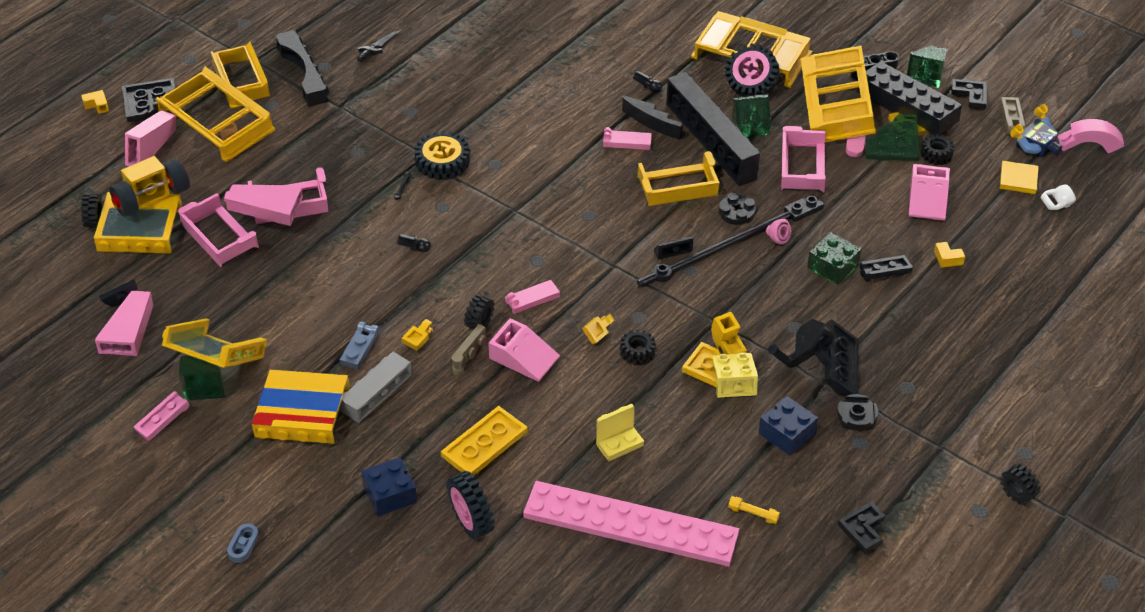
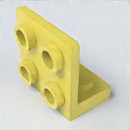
[712,353,758,398]
[596,404,644,462]

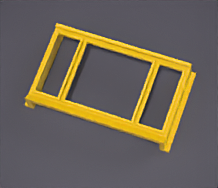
[156,66,275,162]

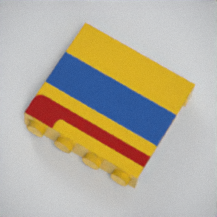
[252,370,350,444]

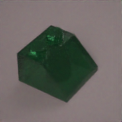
[907,46,948,88]
[732,94,771,137]
[179,355,225,401]

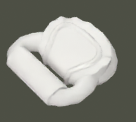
[1041,184,1076,210]

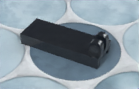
[859,255,913,282]

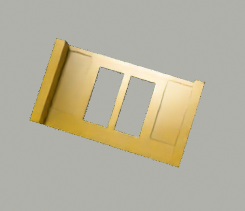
[691,11,812,88]
[801,46,876,142]

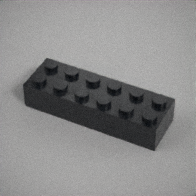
[857,61,962,136]

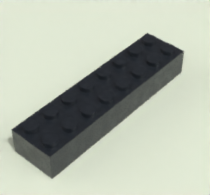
[666,72,760,186]

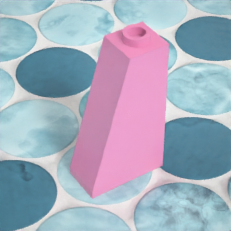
[125,110,176,166]
[224,185,303,226]
[95,291,153,356]

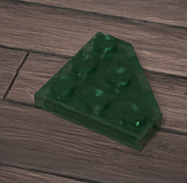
[865,114,920,161]

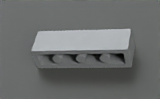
[340,352,412,423]

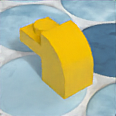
[711,312,747,355]

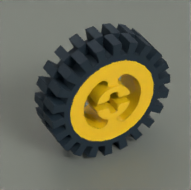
[414,131,470,180]

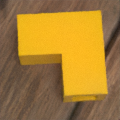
[81,90,109,114]
[934,242,965,268]

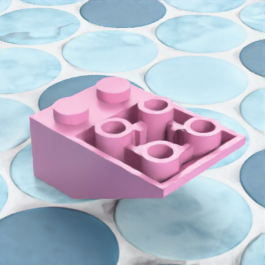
[908,164,950,221]
[489,318,560,382]

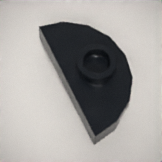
[99,279,138,306]

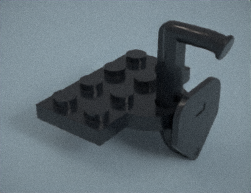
[768,319,858,396]

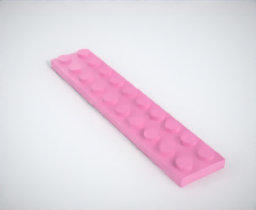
[523,481,740,567]

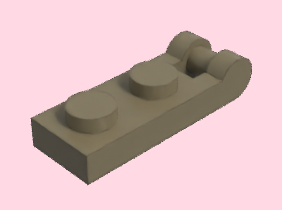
[1000,97,1026,135]
[452,324,487,375]

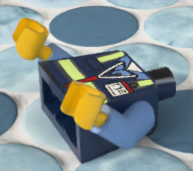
[1010,104,1062,157]

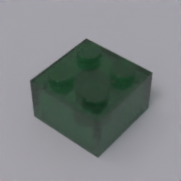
[807,232,862,285]

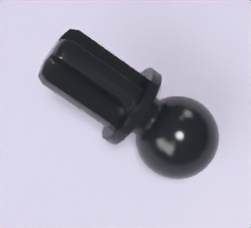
[633,71,662,93]
[397,234,431,252]

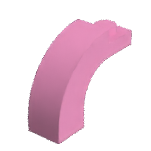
[1058,119,1124,154]

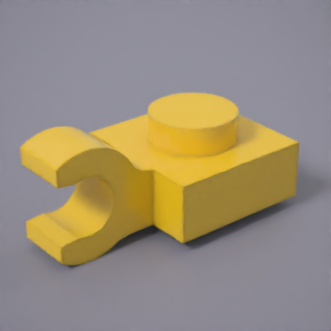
[582,314,614,344]
[401,319,433,351]

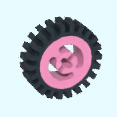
[725,44,780,98]
[446,471,495,540]

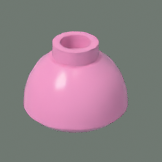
[766,219,791,245]

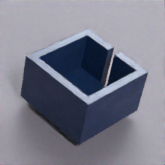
[759,396,818,456]
[361,457,417,516]

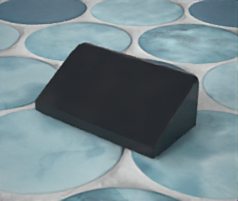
[654,236,694,260]

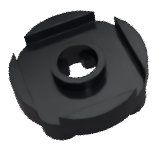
[719,193,755,225]
[837,394,878,430]

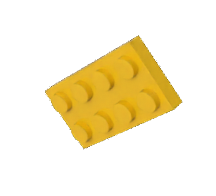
[441,406,528,475]

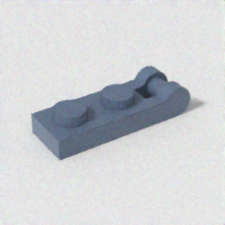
[340,322,380,370]

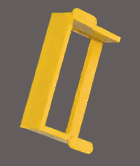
[211,42,270,108]
[637,151,719,206]

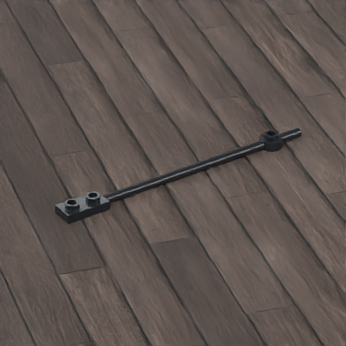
[637,194,824,287]

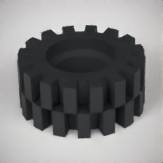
[921,134,954,165]
[81,194,103,227]
[464,294,495,329]
[620,329,656,365]
[1000,463,1041,504]

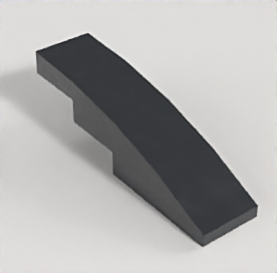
[622,96,683,140]

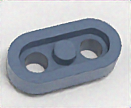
[227,524,259,563]

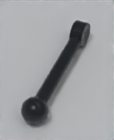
[394,172,411,200]

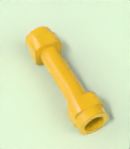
[728,496,780,524]

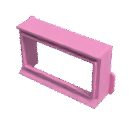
[781,126,826,193]
[248,168,328,224]
[178,193,259,267]

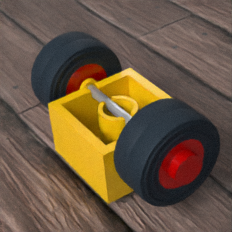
[110,156,190,217]

